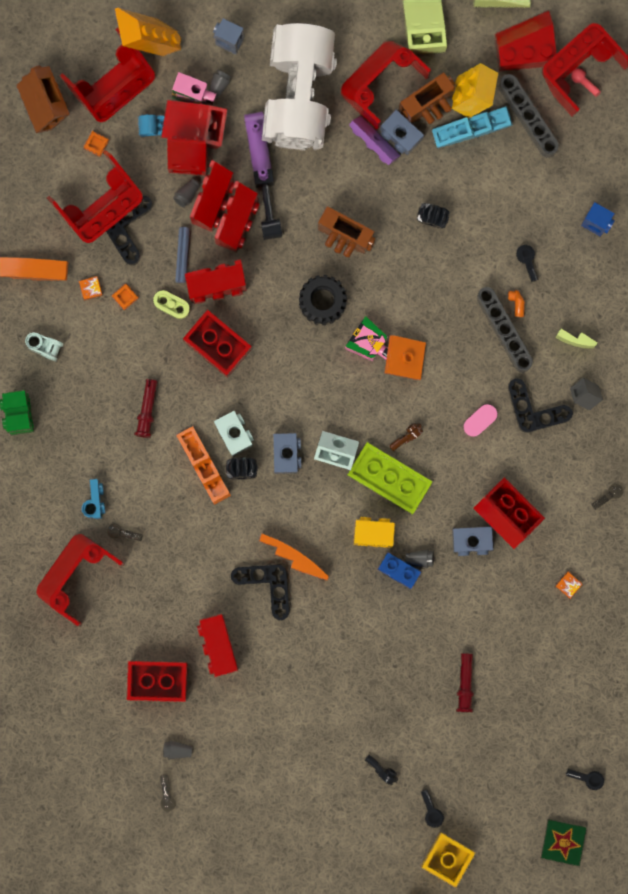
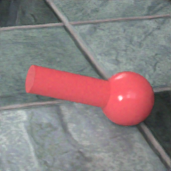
[571,68,601,97]

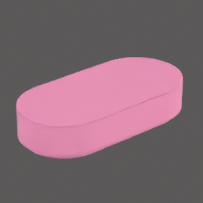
[463,405,497,437]

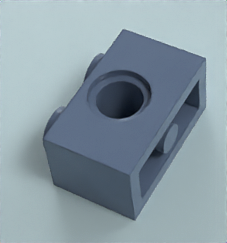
[213,18,244,54]
[380,110,424,155]
[273,433,301,474]
[452,527,493,556]

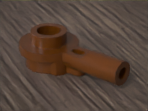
[389,423,423,451]

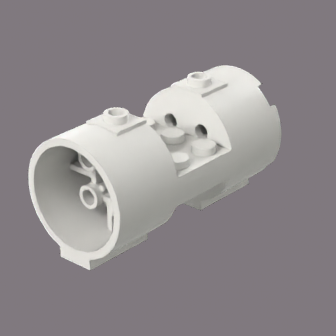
[261,23,337,150]

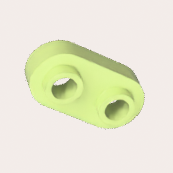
[153,291,190,319]

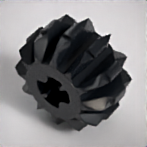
[417,203,450,228]
[225,457,258,480]

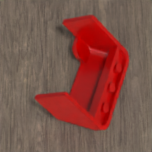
[542,23,628,117]
[60,27,155,122]
[341,41,431,130]
[47,150,142,243]
[36,534,125,627]

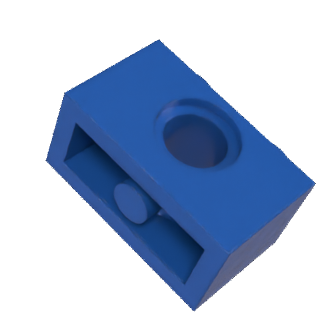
[581,202,615,237]
[378,553,421,589]

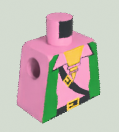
[172,72,216,104]
[345,316,388,361]

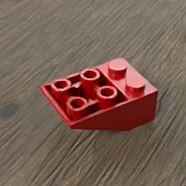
[161,100,227,149]
[167,136,208,176]

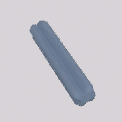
[175,227,190,283]

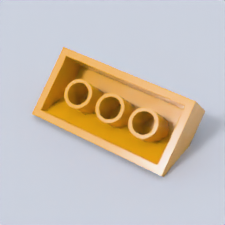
[115,8,181,56]

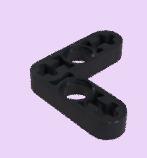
[106,195,152,265]
[508,378,573,433]
[231,565,289,621]

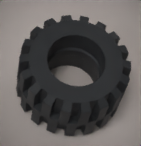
[299,275,347,325]

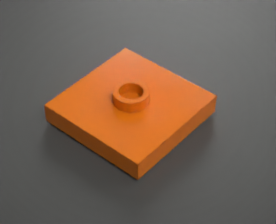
[385,335,426,380]

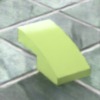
[555,329,597,348]

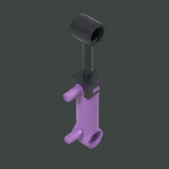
[244,112,282,240]

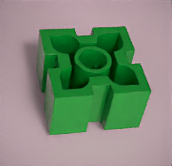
[0,390,34,435]

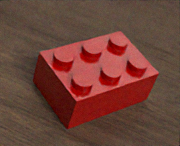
[183,310,252,378]
[473,477,545,549]
[197,614,238,677]
[127,661,188,702]

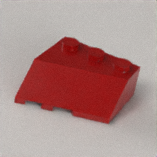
[495,11,556,71]
[190,160,235,232]
[214,181,260,253]
[185,260,247,304]

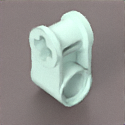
[25,333,64,362]

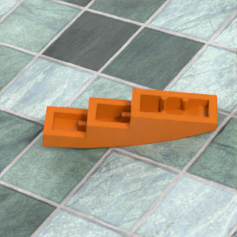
[0,257,69,281]
[176,426,231,505]
[259,533,329,580]

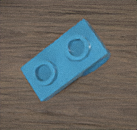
[138,115,165,137]
[82,479,105,519]

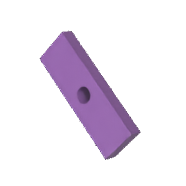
[349,116,401,165]

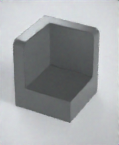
[570,377,603,410]

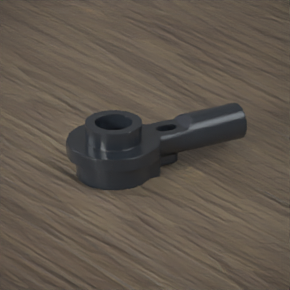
[516,245,538,282]
[365,755,398,785]
[566,769,604,790]
[421,789,444,828]

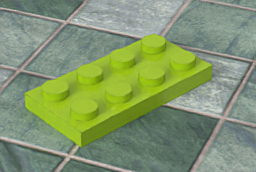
[347,442,432,515]

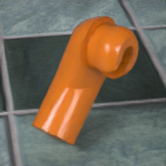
[508,290,525,317]

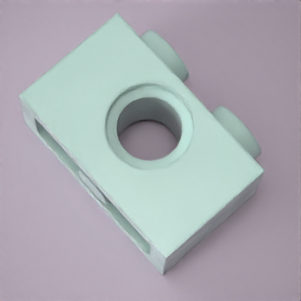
[214,411,254,457]
[314,431,359,470]

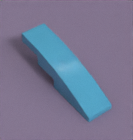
[432,107,513,148]

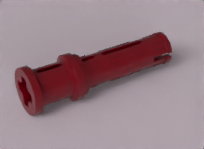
[134,379,158,438]
[456,654,474,713]

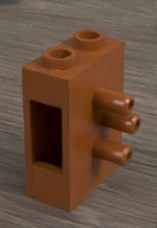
[16,65,70,133]
[399,73,455,124]
[318,206,376,258]

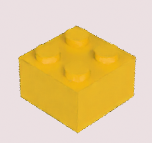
[452,63,498,118]
[353,517,395,548]
[421,832,475,887]

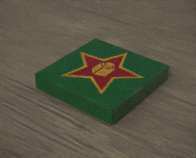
[541,819,587,866]

